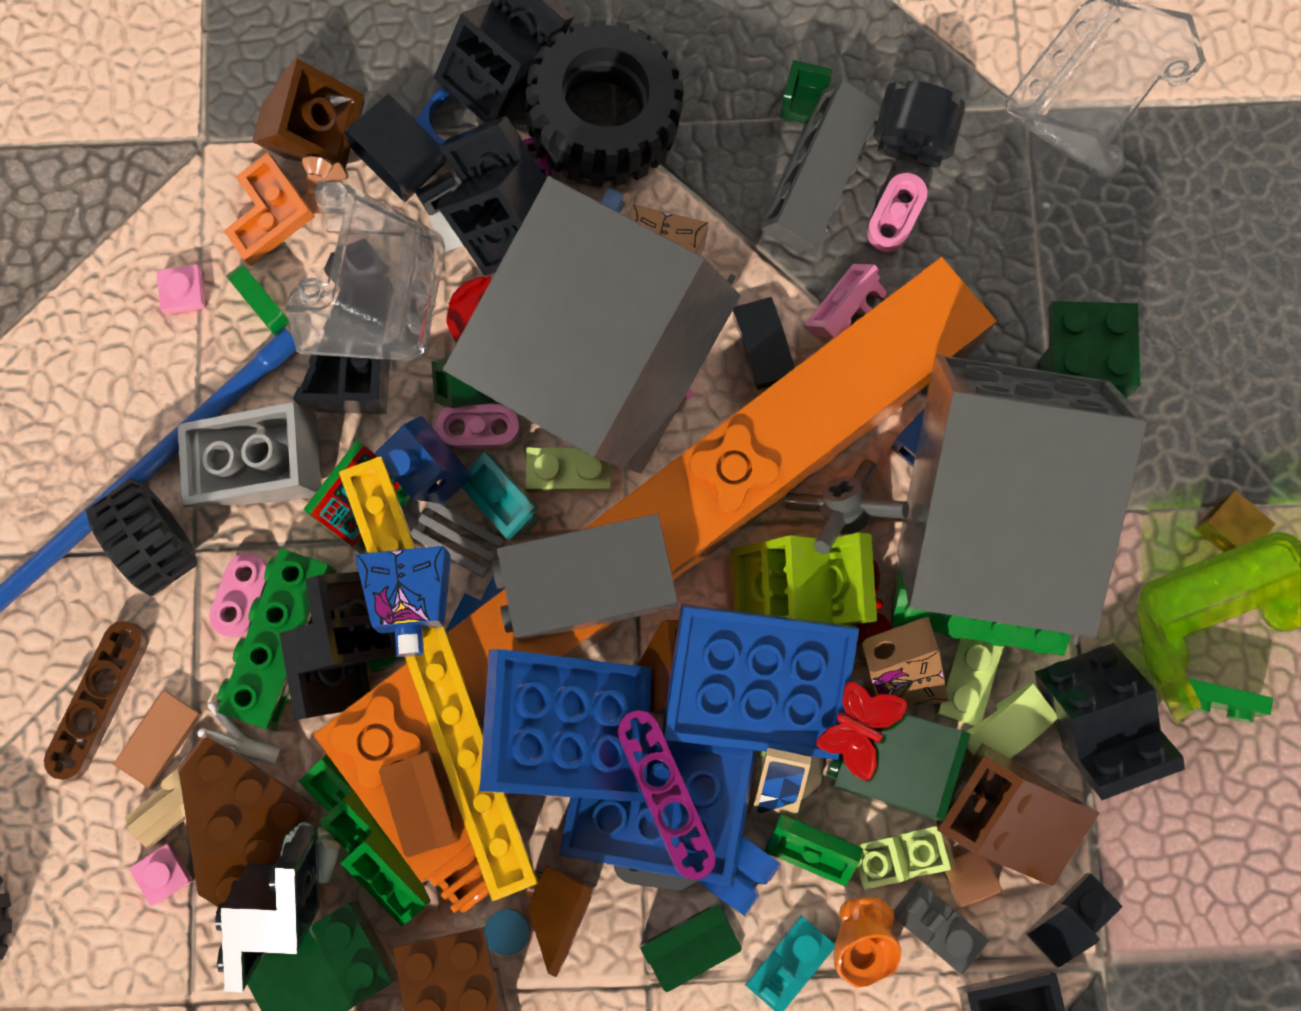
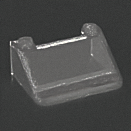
[1005,0,1206,181]
[286,181,446,361]

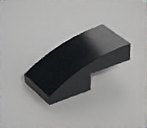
[732,297,795,390]

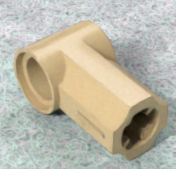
[124,768,186,848]

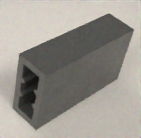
[492,514,678,642]

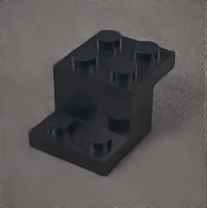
[433,0,574,123]
[439,116,546,276]
[279,572,396,721]
[1034,643,1185,800]
[215,825,320,993]

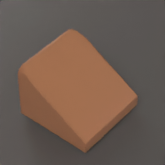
[943,851,1003,907]

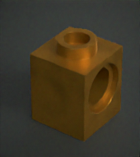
[1195,490,1276,562]

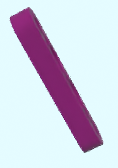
[617,710,716,880]

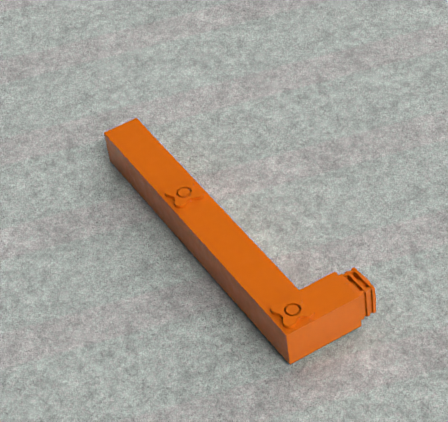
[313,257,997,913]

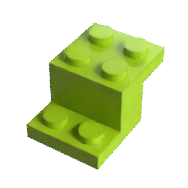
[731,532,877,625]

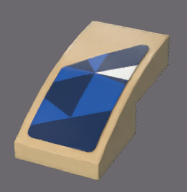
[750,748,812,823]

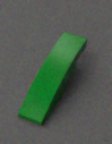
[298,754,431,927]

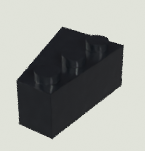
[293,278,395,414]

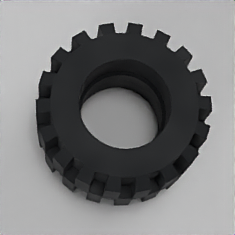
[86,478,197,596]

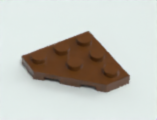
[178,732,315,907]

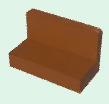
[379,751,459,857]

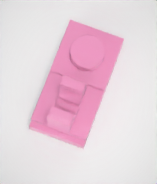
[803,264,887,338]

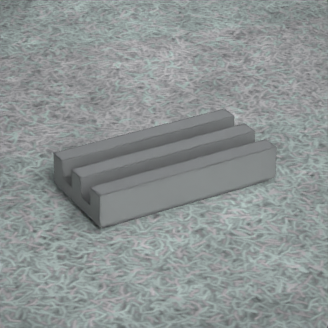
[411,502,505,578]

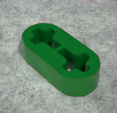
[226,263,291,336]

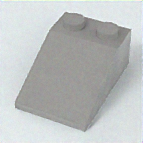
[178,402,321,508]

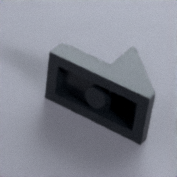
[1025,873,1123,968]

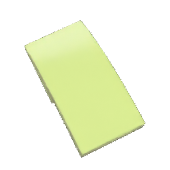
[966,681,1057,759]
[856,825,956,890]

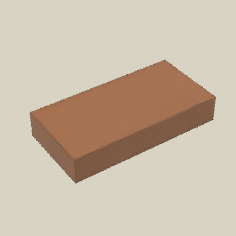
[113,691,203,788]

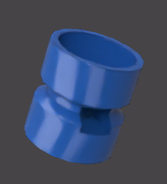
[699,836,781,917]

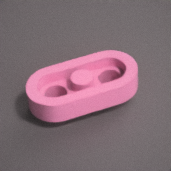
[867,173,927,252]
[435,404,521,449]
[209,554,267,638]

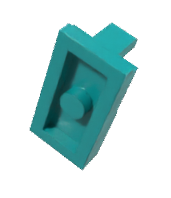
[461,452,540,540]
[745,915,835,1011]

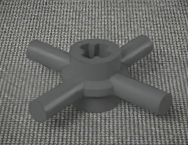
[785,459,909,554]

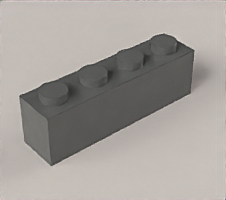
[759,80,881,253]

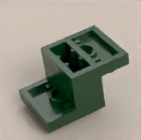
[1037,301,1141,398]

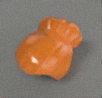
[833,897,902,987]

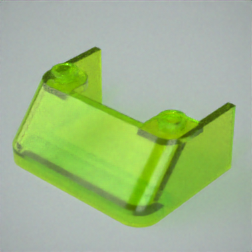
[1136,532,1301,725]

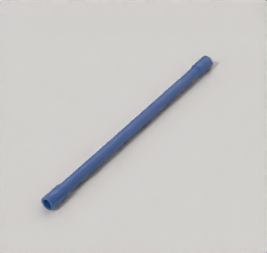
[0,328,301,613]

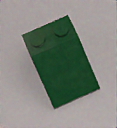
[247,900,398,1011]

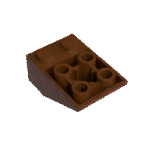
[937,743,1099,886]

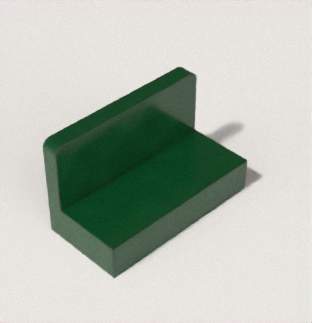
[640,902,742,992]

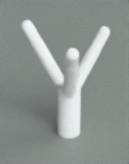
[181,701,281,765]

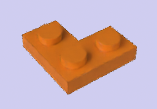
[224,152,315,266]

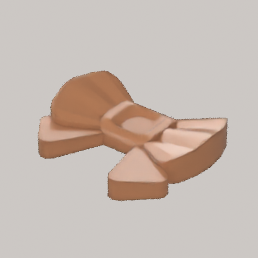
[302,156,349,215]

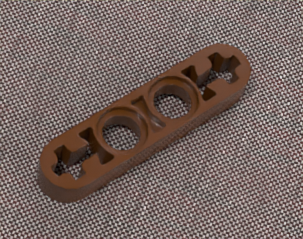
[44,621,148,781]

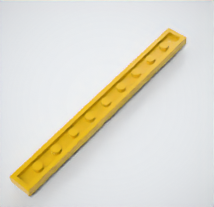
[339,456,538,902]

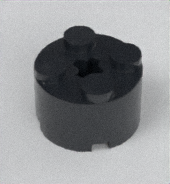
[874,81,966,168]

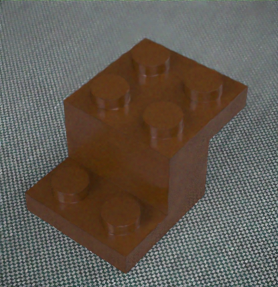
[393,926,507,1011]

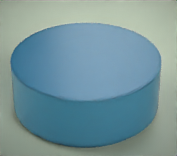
[485,909,530,955]

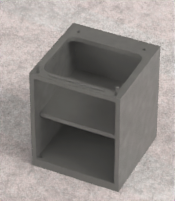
[442,176,741,474]
[897,354,1147,645]

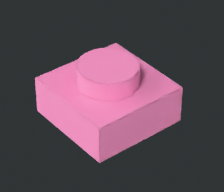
[157,265,206,314]
[129,844,194,906]

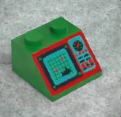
[303,440,410,554]

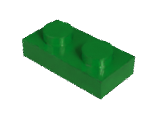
[1170,678,1273,723]
[764,814,863,887]

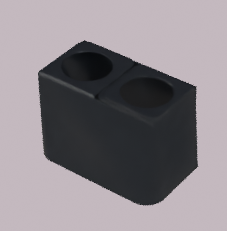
[344,94,445,203]

